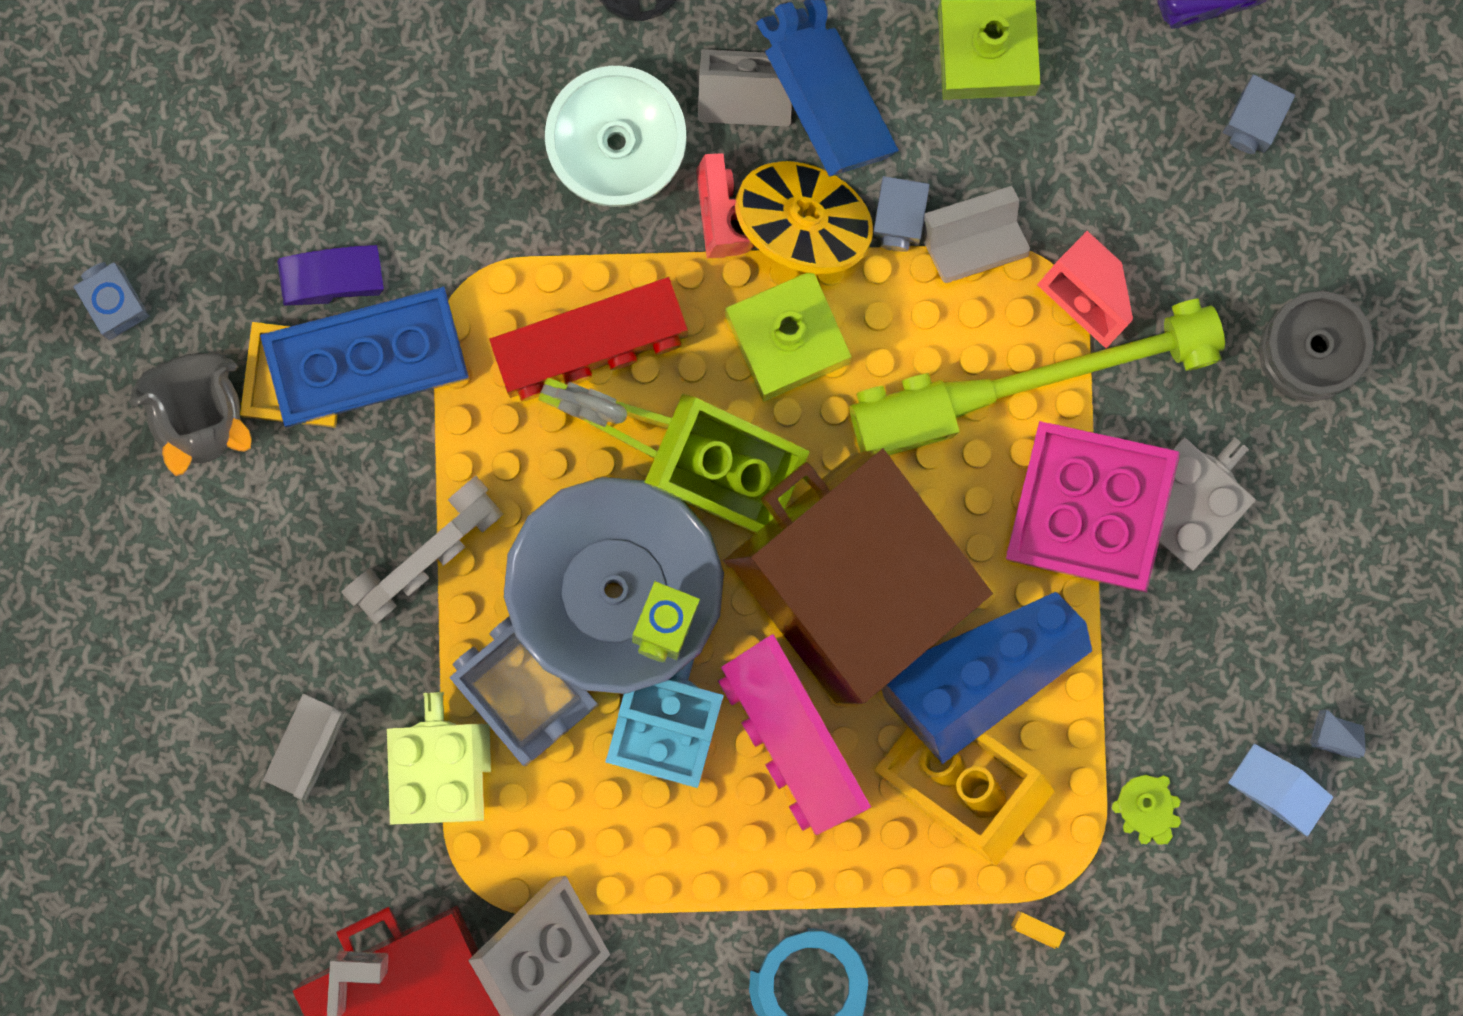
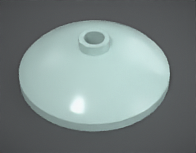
[545,66,686,207]

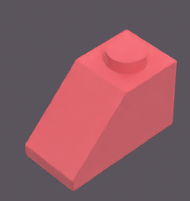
[1037,231,1133,349]

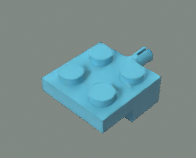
[606,659,724,788]

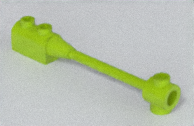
[850,298,1225,455]

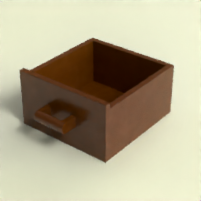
[723,448,993,704]

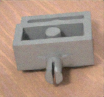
[1159,437,1256,571]

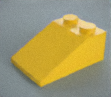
[874,727,1055,866]

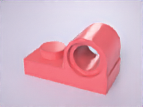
[696,153,755,259]

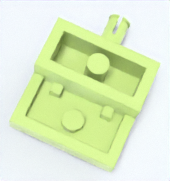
[387,692,491,825]

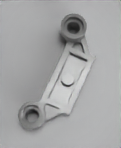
[341,475,504,625]

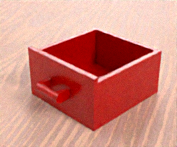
[292,906,500,1016]

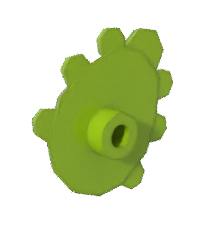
[1112,775,1181,845]

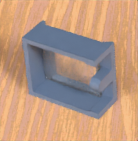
[449,616,598,766]

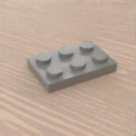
[468,876,610,1016]

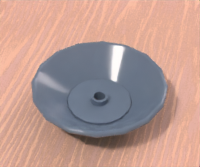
[503,477,724,694]

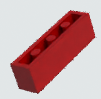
[489,277,688,402]

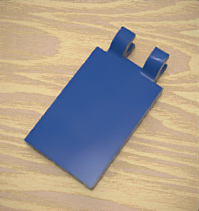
[756,0,899,177]

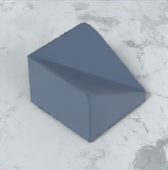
[1310,710,1366,759]

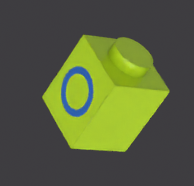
[632,581,700,662]

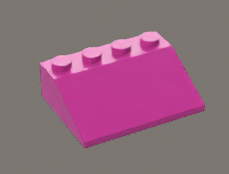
[718,634,871,835]

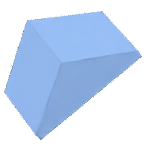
[1228,744,1333,837]

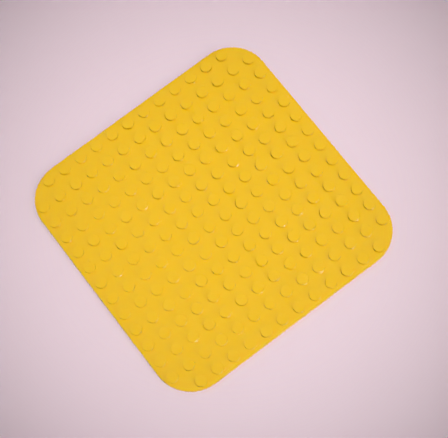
[434,246,1107,915]

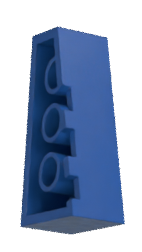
[881,592,1093,764]

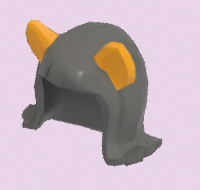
[129,353,252,476]

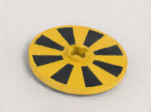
[735,161,873,274]

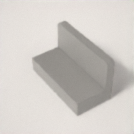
[698,49,792,127]
[923,186,1030,283]
[263,694,348,800]
[327,951,388,1016]

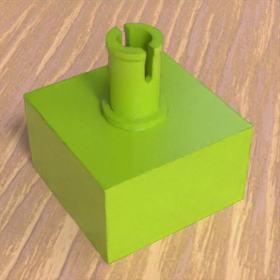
[938,0,1040,100]
[725,273,852,402]

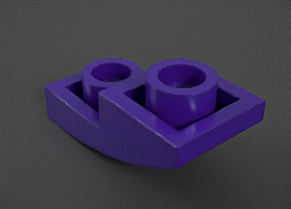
[277,245,384,306]

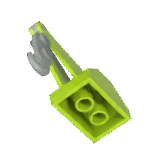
[538,377,810,533]

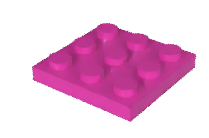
[1006,421,1180,593]

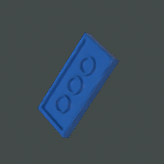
[260,287,469,428]

